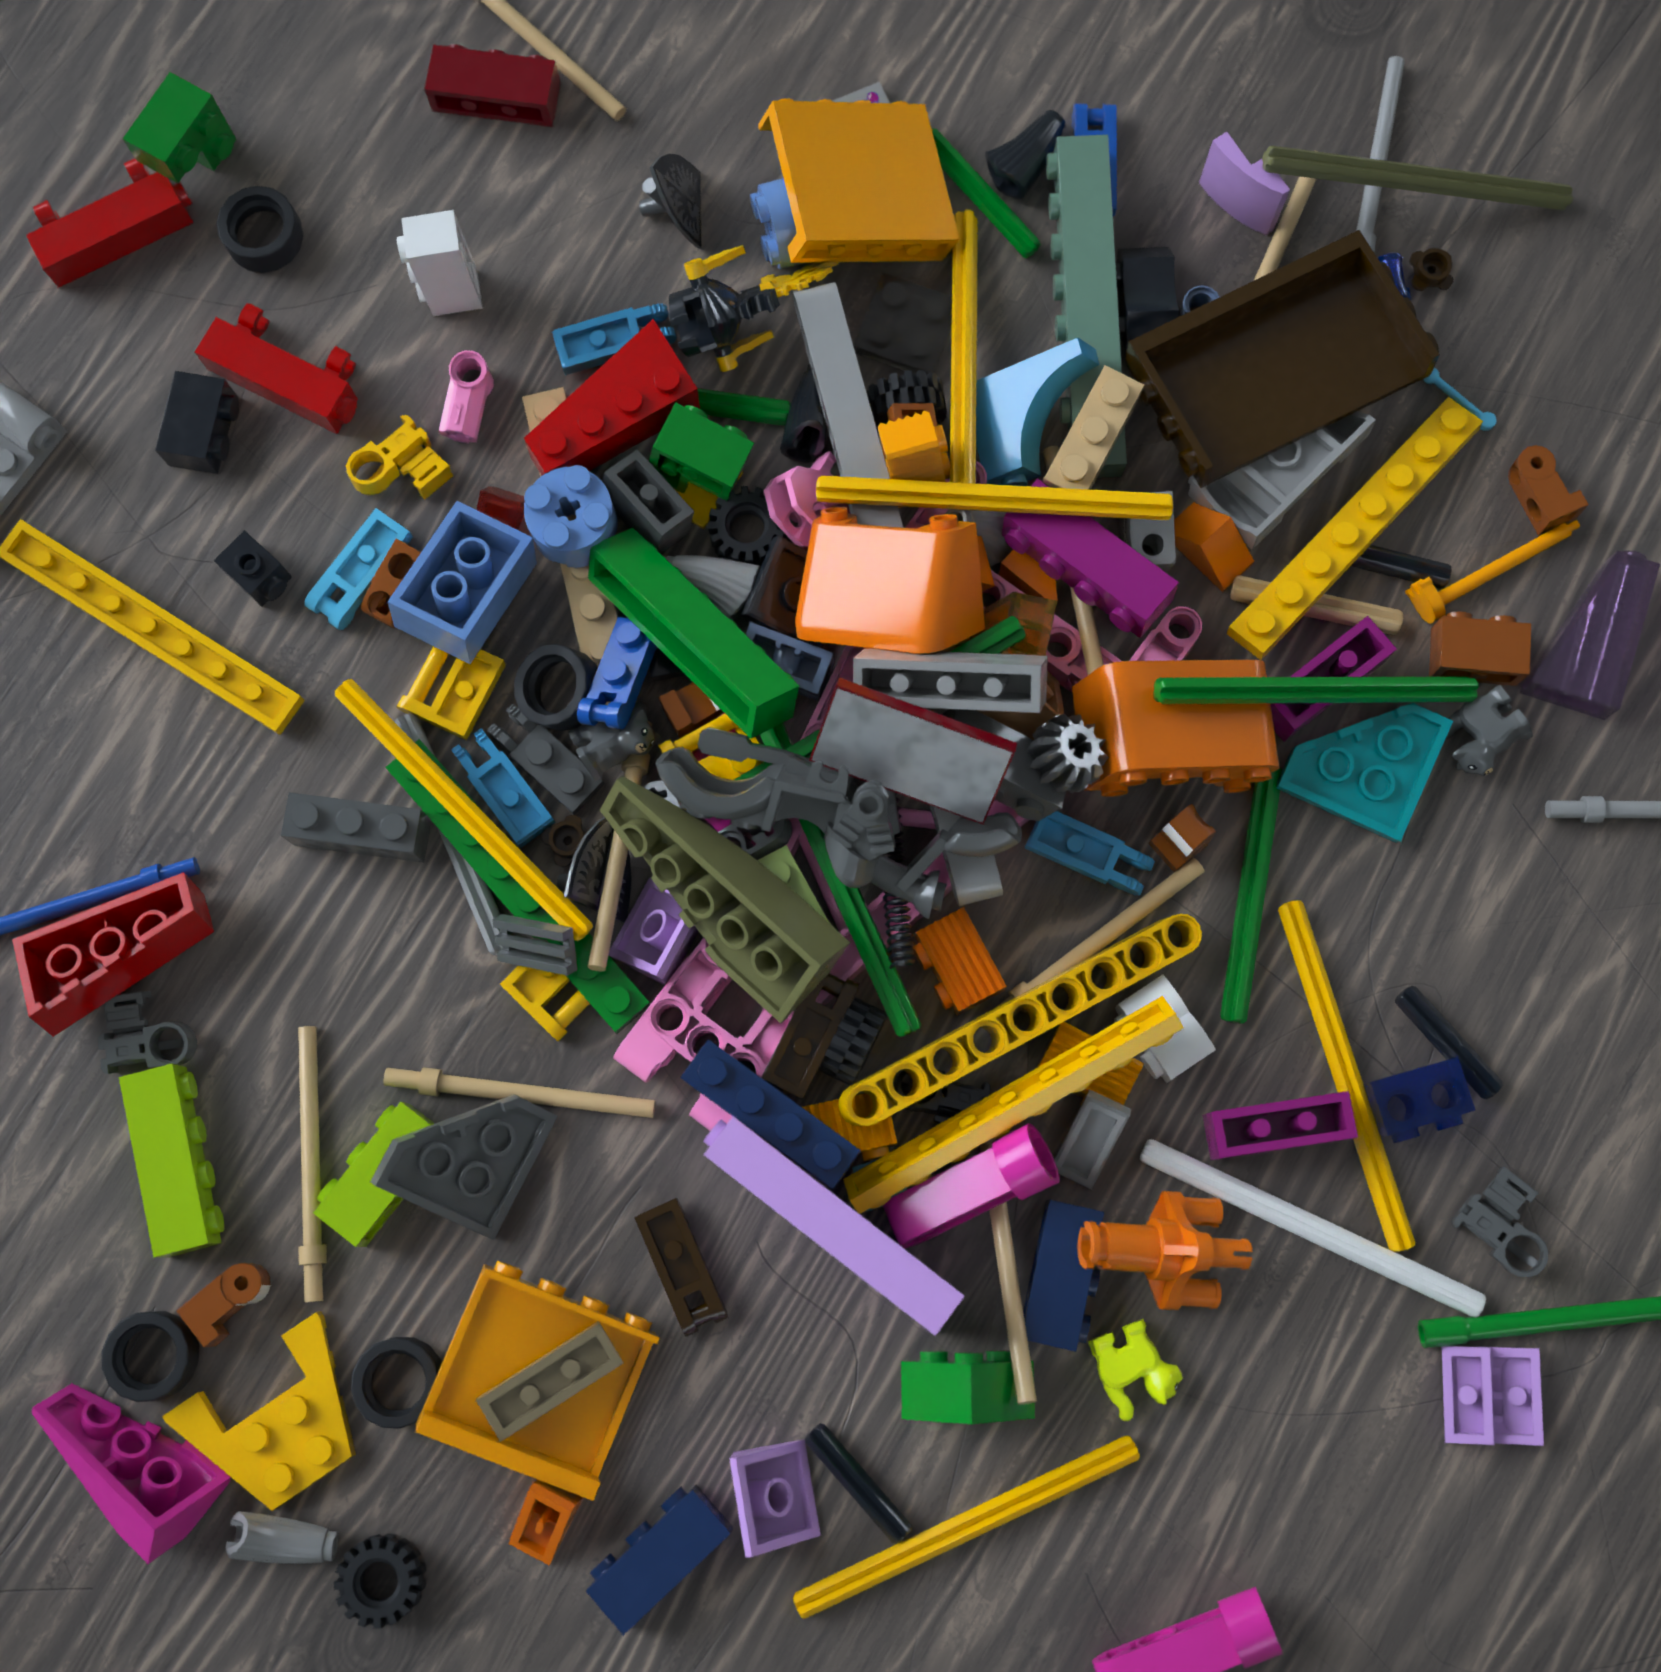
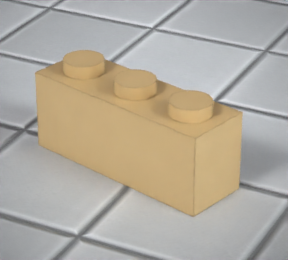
[1043,365,1144,490]

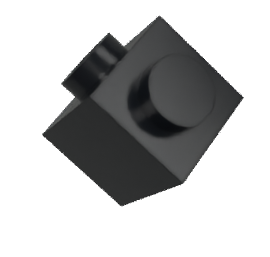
[213,530,292,607]

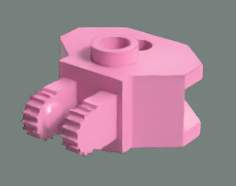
[763,451,850,550]

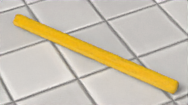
[950,209,978,484]
[816,476,1173,521]
[335,679,593,941]
[1278,900,1415,1252]
[793,1435,1140,1619]

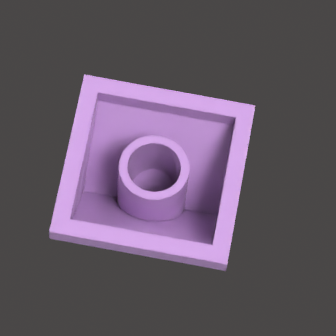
[609,877,699,985]
[730,1440,821,1557]

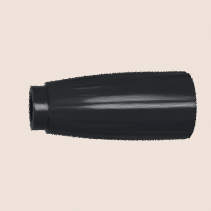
[985,110,1066,200]
[780,364,827,463]

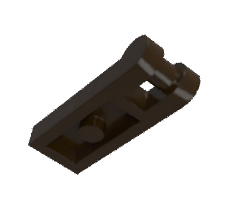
[761,972,860,1099]
[634,1198,729,1337]

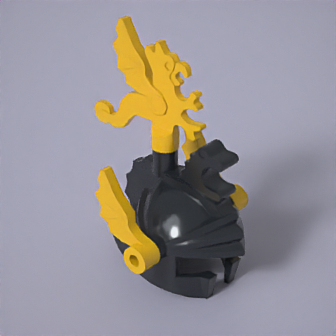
[669,245,839,372]

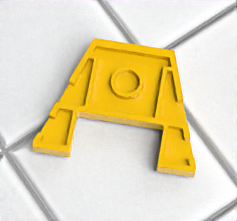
[162,1311,356,1511]

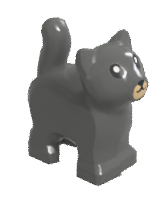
[1445,685,1533,776]
[568,701,661,782]

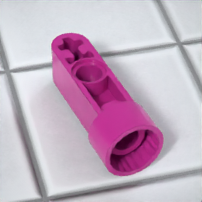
[883,1123,1059,1249]
[1092,1587,1283,1672]

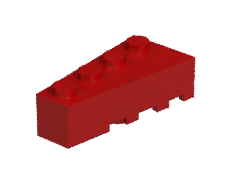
[12,872,214,1037]

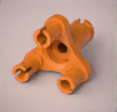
[1077,1191,1252,1310]

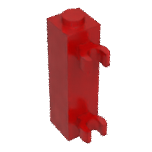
[26,158,194,288]
[195,303,358,434]

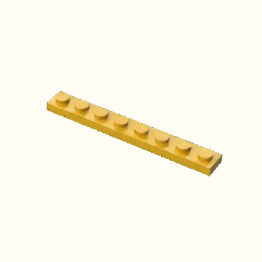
[1227,397,1483,660]
[0,519,305,735]
[843,996,1184,1214]

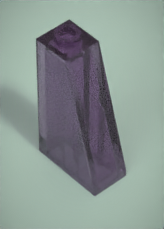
[1520,550,1660,720]

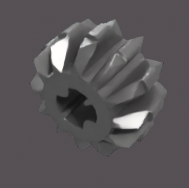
[1027,713,1109,793]

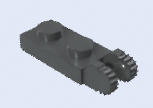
[487,703,604,815]

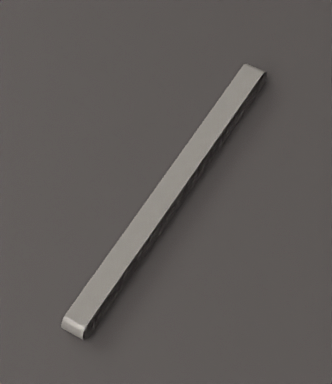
[793,282,1003,906]

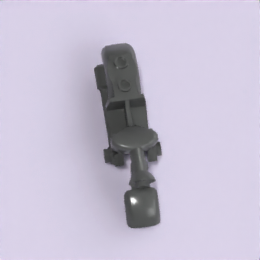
[655,727,1022,919]

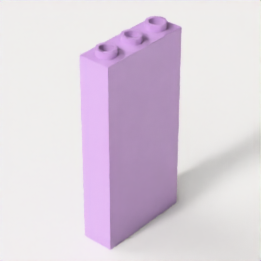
[704,1116,964,1336]

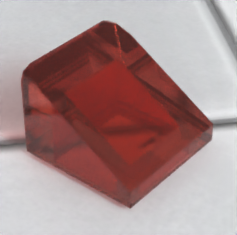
[476,486,525,530]

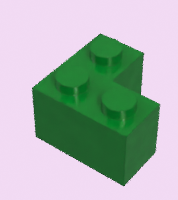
[122,72,236,183]
[649,402,754,501]
[901,1350,1035,1424]

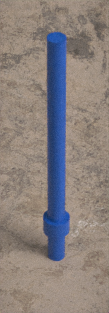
[0,857,200,936]

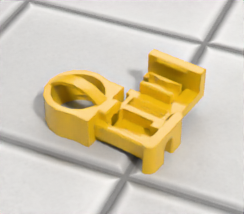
[346,415,453,500]

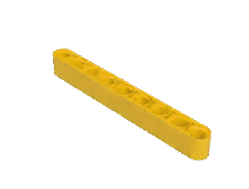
[838,913,1202,1126]

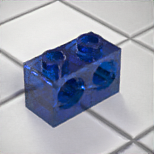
[1363,1057,1476,1143]

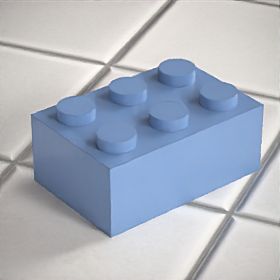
[387,501,537,664]

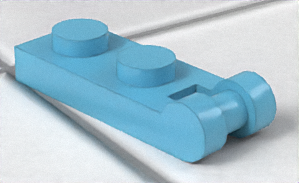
[304,508,413,631]

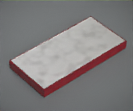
[809,677,1017,825]

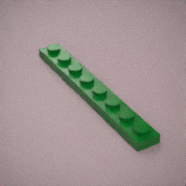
[385,739,651,1034]

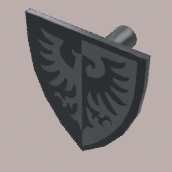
[639,153,702,249]
[557,817,632,923]

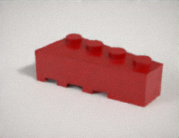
[524,319,700,475]

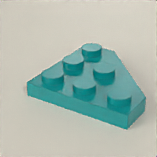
[1276,703,1453,843]

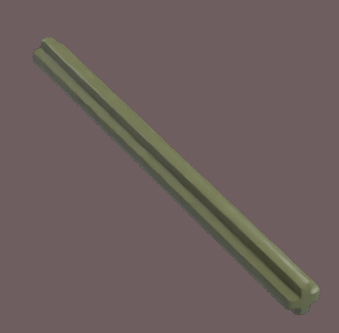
[1262,146,1573,210]

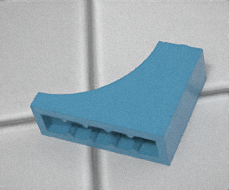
[976,338,1100,486]

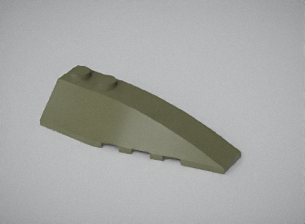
[600,776,851,1023]

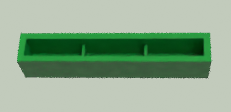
[588,528,799,739]

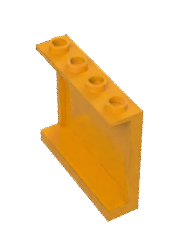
[758,98,960,263]
[415,1260,660,1501]

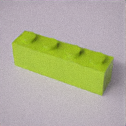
[119,1063,225,1258]

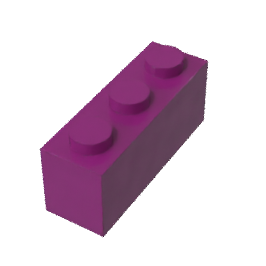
[1271,616,1397,742]
[1202,1091,1358,1160]

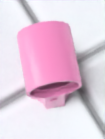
[439,350,494,443]

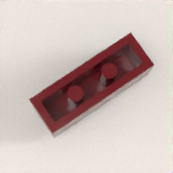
[424,44,561,127]

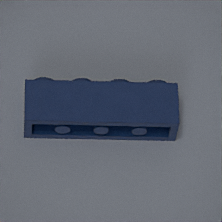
[680,1039,860,1190]

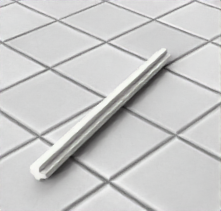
[1140,1139,1486,1317]

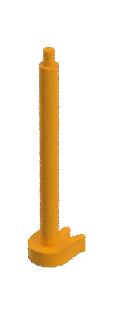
[1405,520,1580,624]

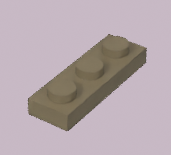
[476,1321,624,1442]

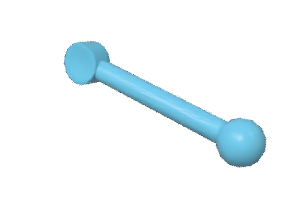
[1423,368,1497,431]

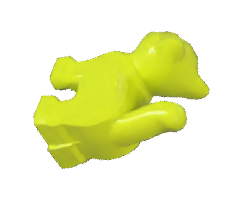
[1087,1319,1183,1421]

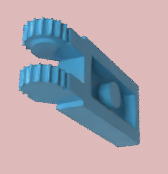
[552,303,677,375]
[451,728,556,848]
[1025,811,1155,896]

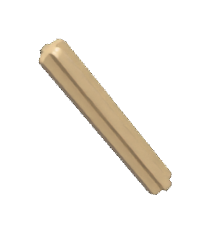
[1230,575,1403,635]

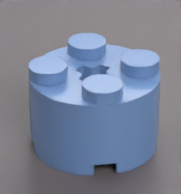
[750,178,804,270]
[524,465,618,568]

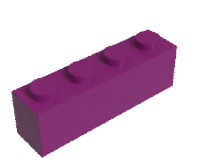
[1002,479,1179,638]

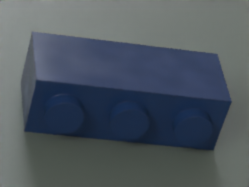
[1023,1199,1105,1352]
[586,1485,733,1636]

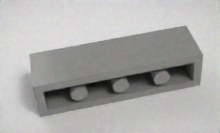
[853,649,1048,713]

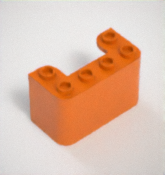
[1072,660,1280,797]

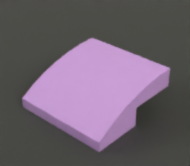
[1199,132,1290,235]
[1442,1346,1544,1446]

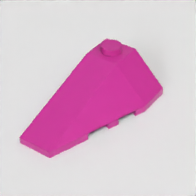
[32,1383,231,1564]

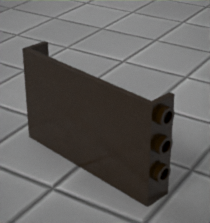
[1125,230,1440,488]

